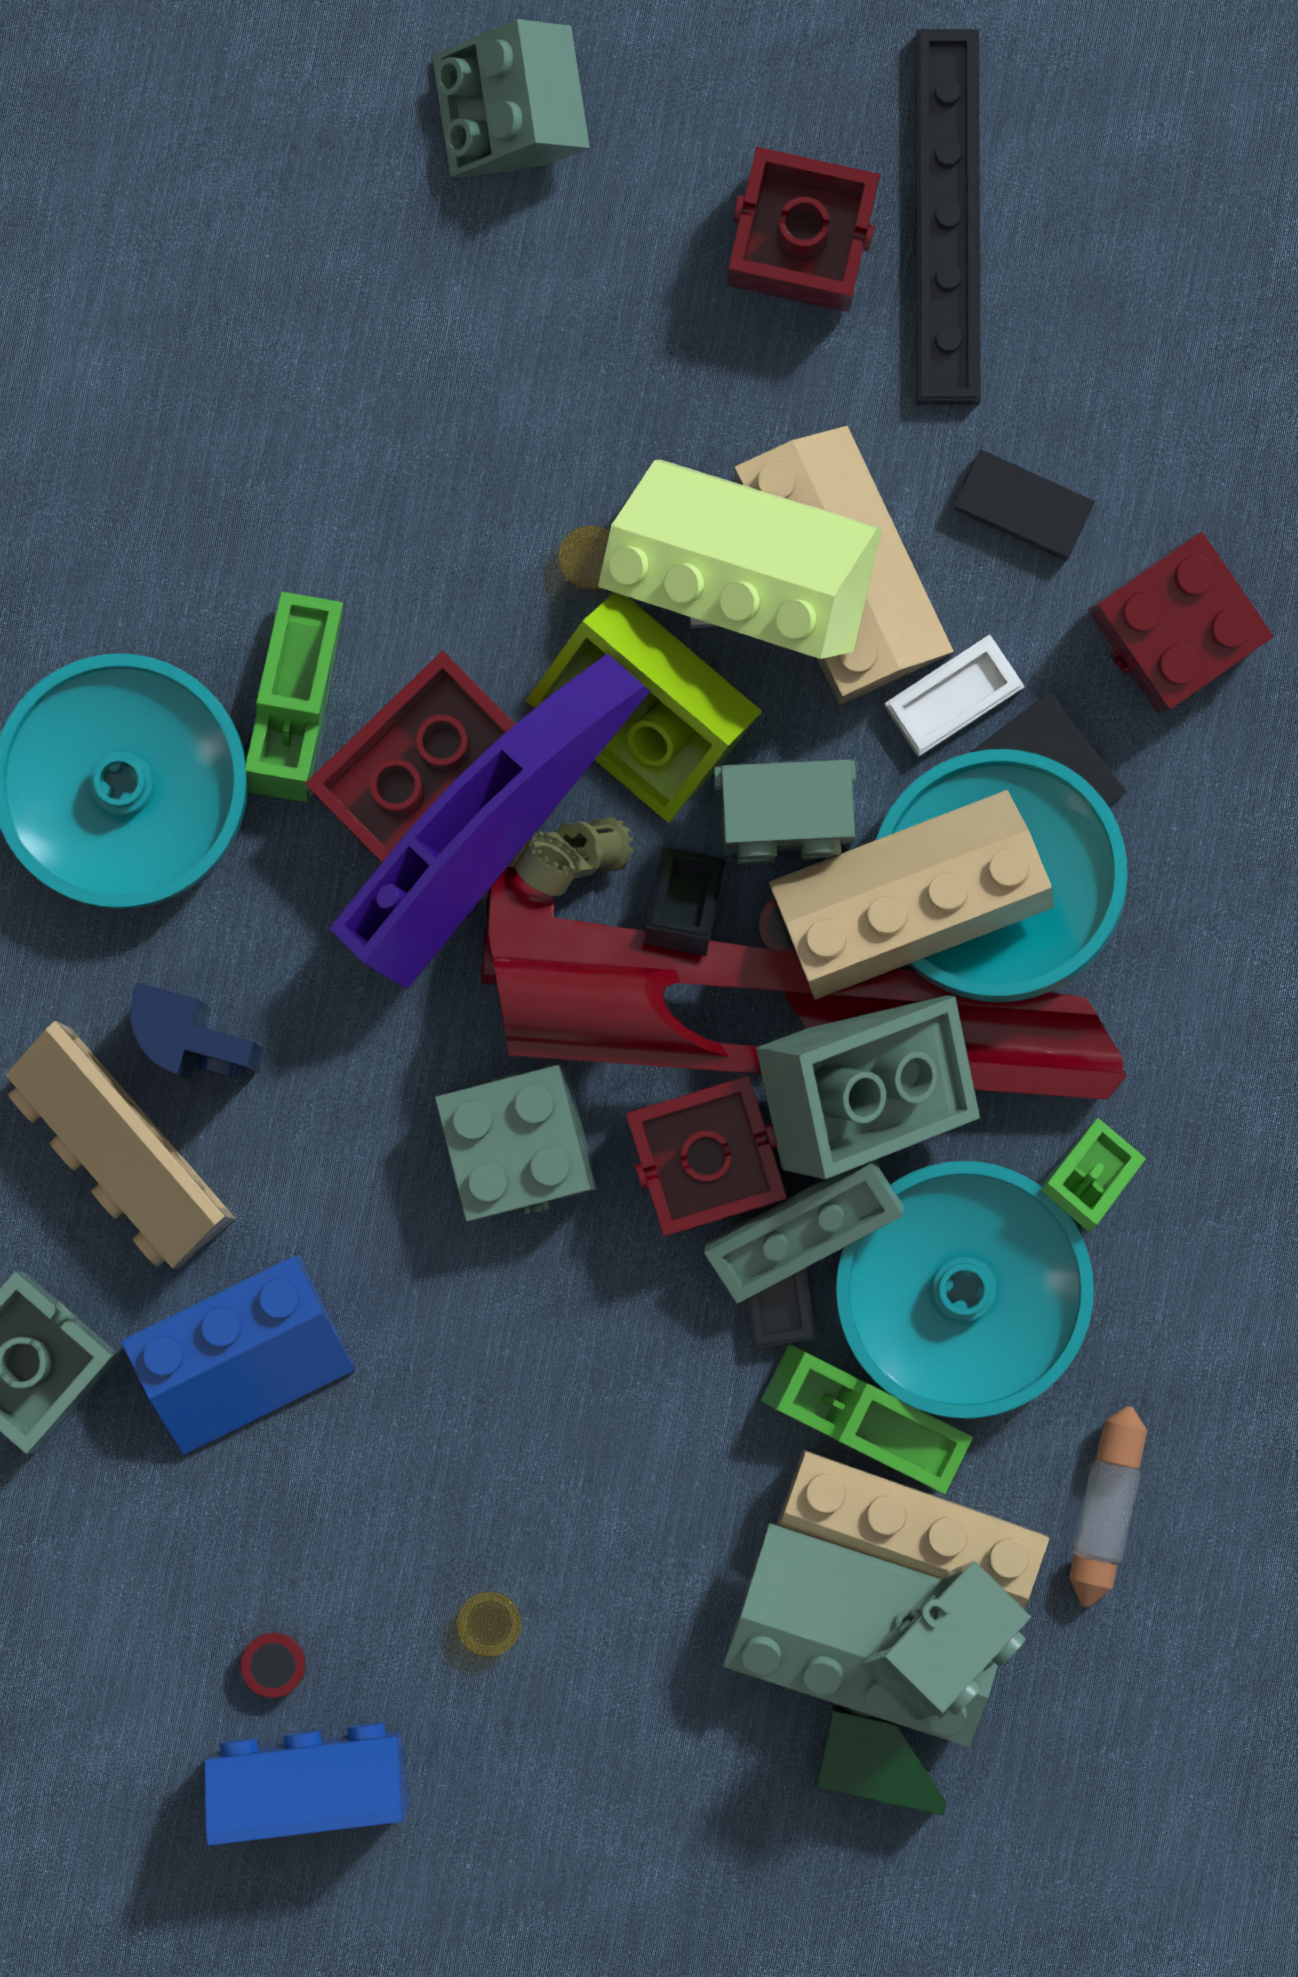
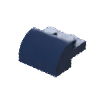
[130,982,264,1080]

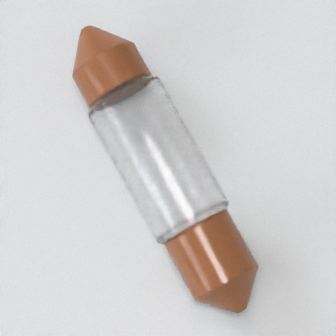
[1069,1406,1148,1608]

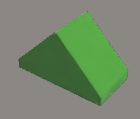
[1039,1118,1146,1234]

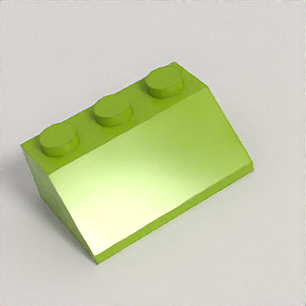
[526,592,763,823]

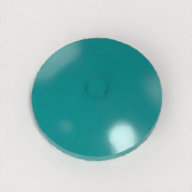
[0,653,248,909]
[876,749,1128,1002]
[836,1161,1094,1418]

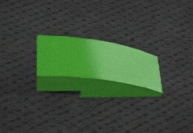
[244,591,343,803]
[761,1344,973,1494]

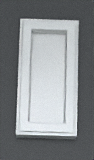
[884,635,1025,758]

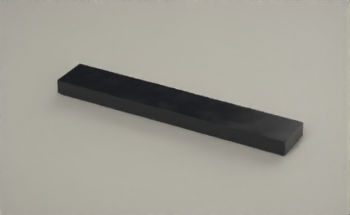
[915,29,981,405]

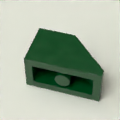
[815,1705,946,1815]

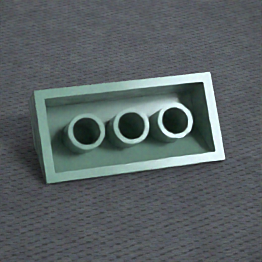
[723,1523,998,1747]

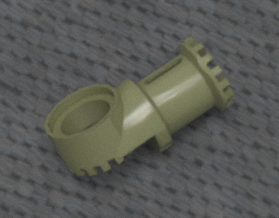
[515,817,634,896]

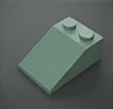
[756,995,980,1179]

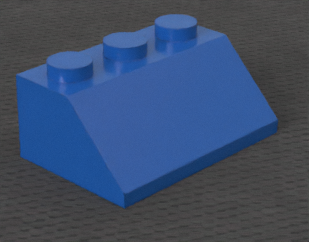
[121,1255,356,1455]
[205,1722,410,1846]

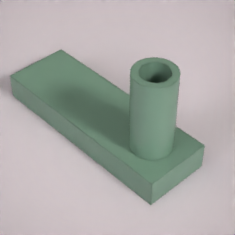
[704,1158,903,1304]

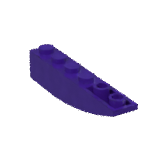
[329,654,650,989]

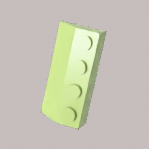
[598,460,882,659]

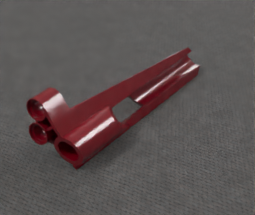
[481,866,1127,1100]

